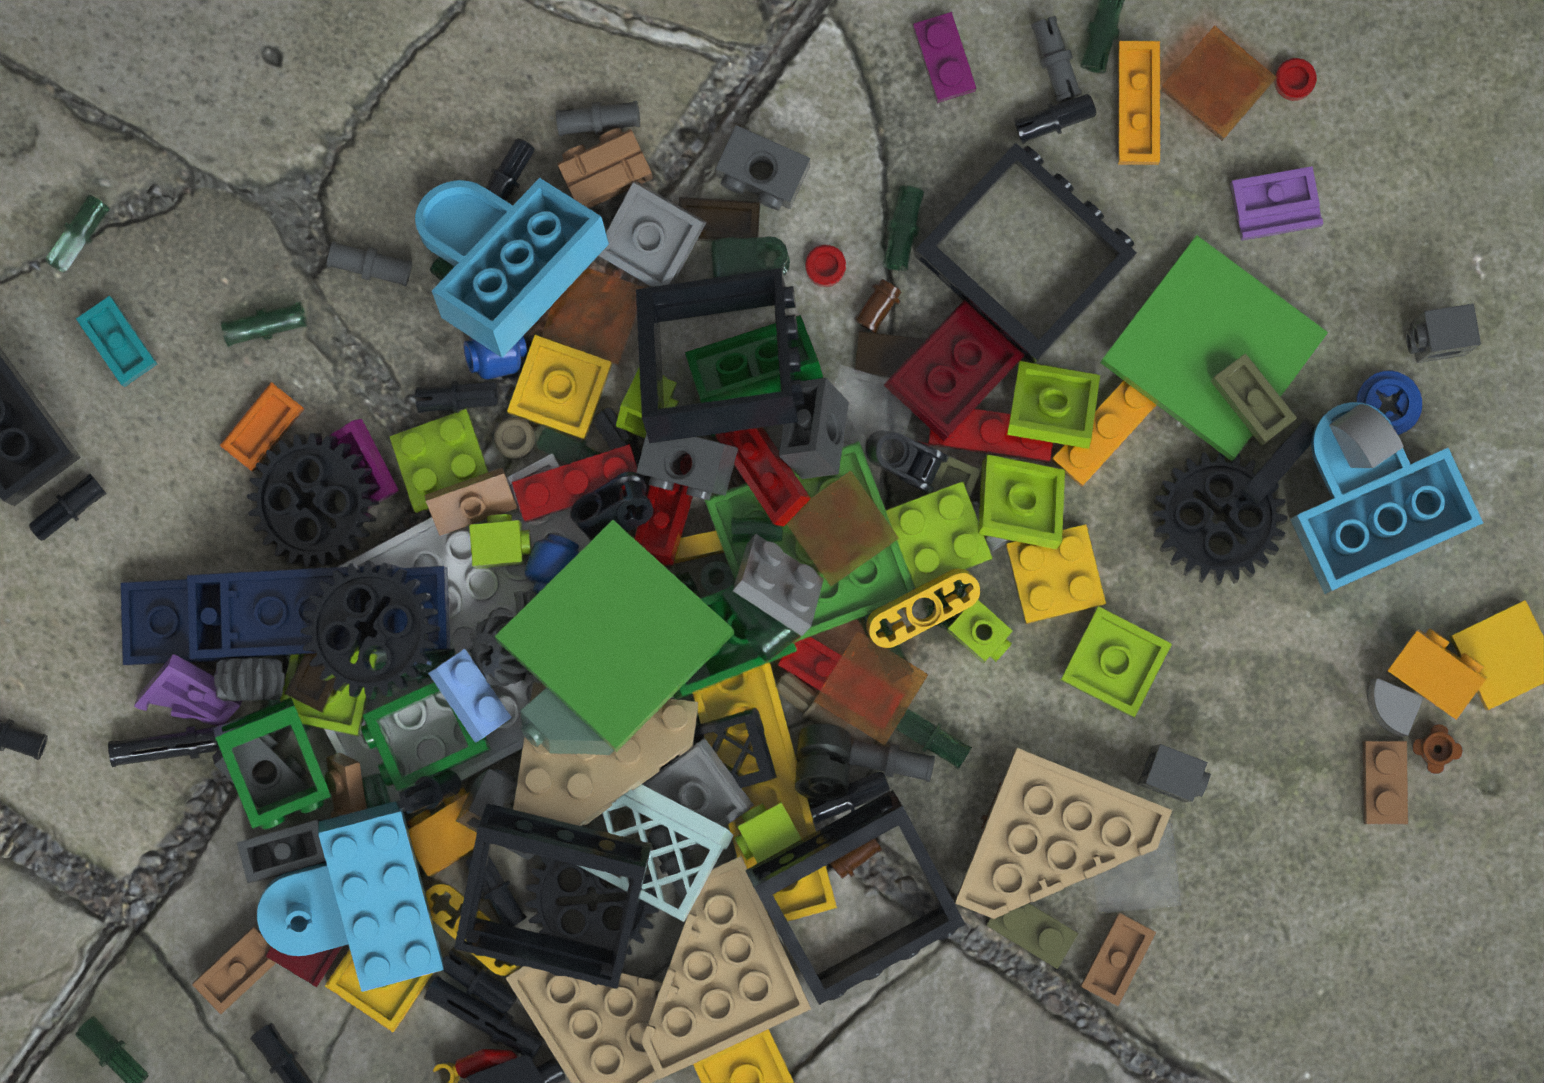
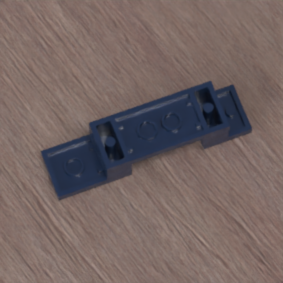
[120,564,450,666]

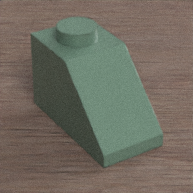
[520,688,614,755]

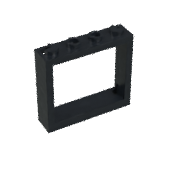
[914,143,1137,364]
[636,268,804,443]
[745,789,966,1005]
[454,803,652,989]

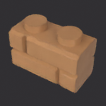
[557,128,653,209]

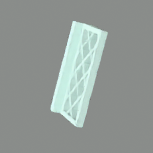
[577,784,734,922]

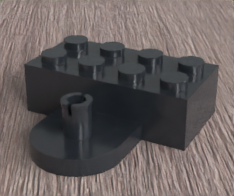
[0,348,81,506]

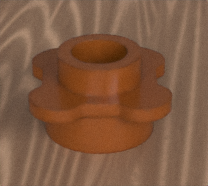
[1412,724,1463,774]

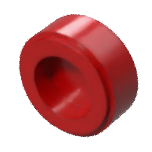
[1274,58,1317,101]
[805,245,846,287]

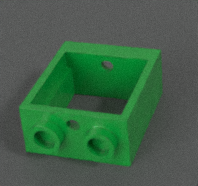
[361,682,492,791]
[213,697,331,829]

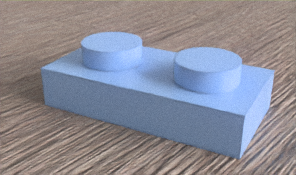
[428,649,512,743]

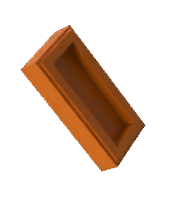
[220,382,305,472]

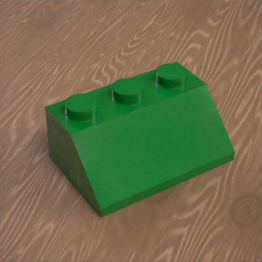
[684,315,823,437]

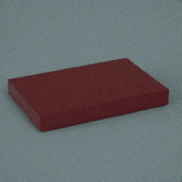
[884,300,1024,441]

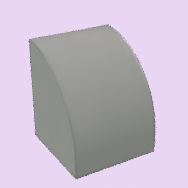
[1329,404,1404,468]
[1367,678,1424,737]

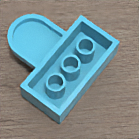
[415,178,609,358]
[1290,402,1483,594]
[257,801,444,992]

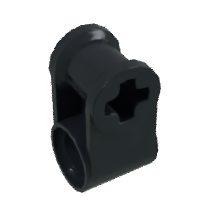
[865,430,949,494]
[570,472,653,541]

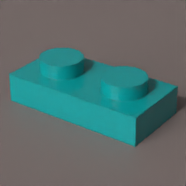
[76,296,158,387]

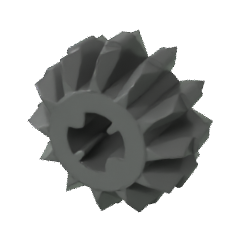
[467,615,528,687]
[214,658,285,701]

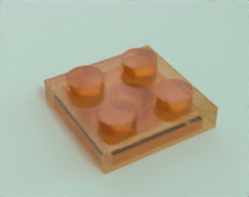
[1160,25,1277,141]
[541,268,645,366]
[786,471,899,587]
[814,631,929,745]

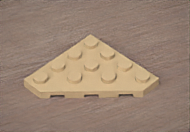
[513,682,698,826]
[954,747,1172,919]
[641,856,811,1080]
[506,966,663,1083]

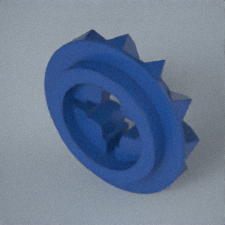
[1356,371,1422,435]

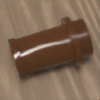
[854,279,902,333]
[830,839,882,879]

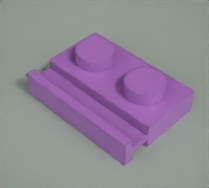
[1230,166,1324,241]

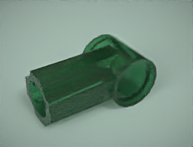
[720,584,801,662]

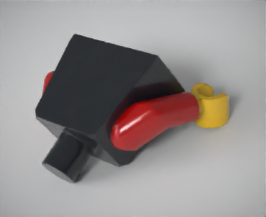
[433,1049,565,1083]

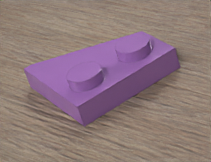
[134,654,242,726]

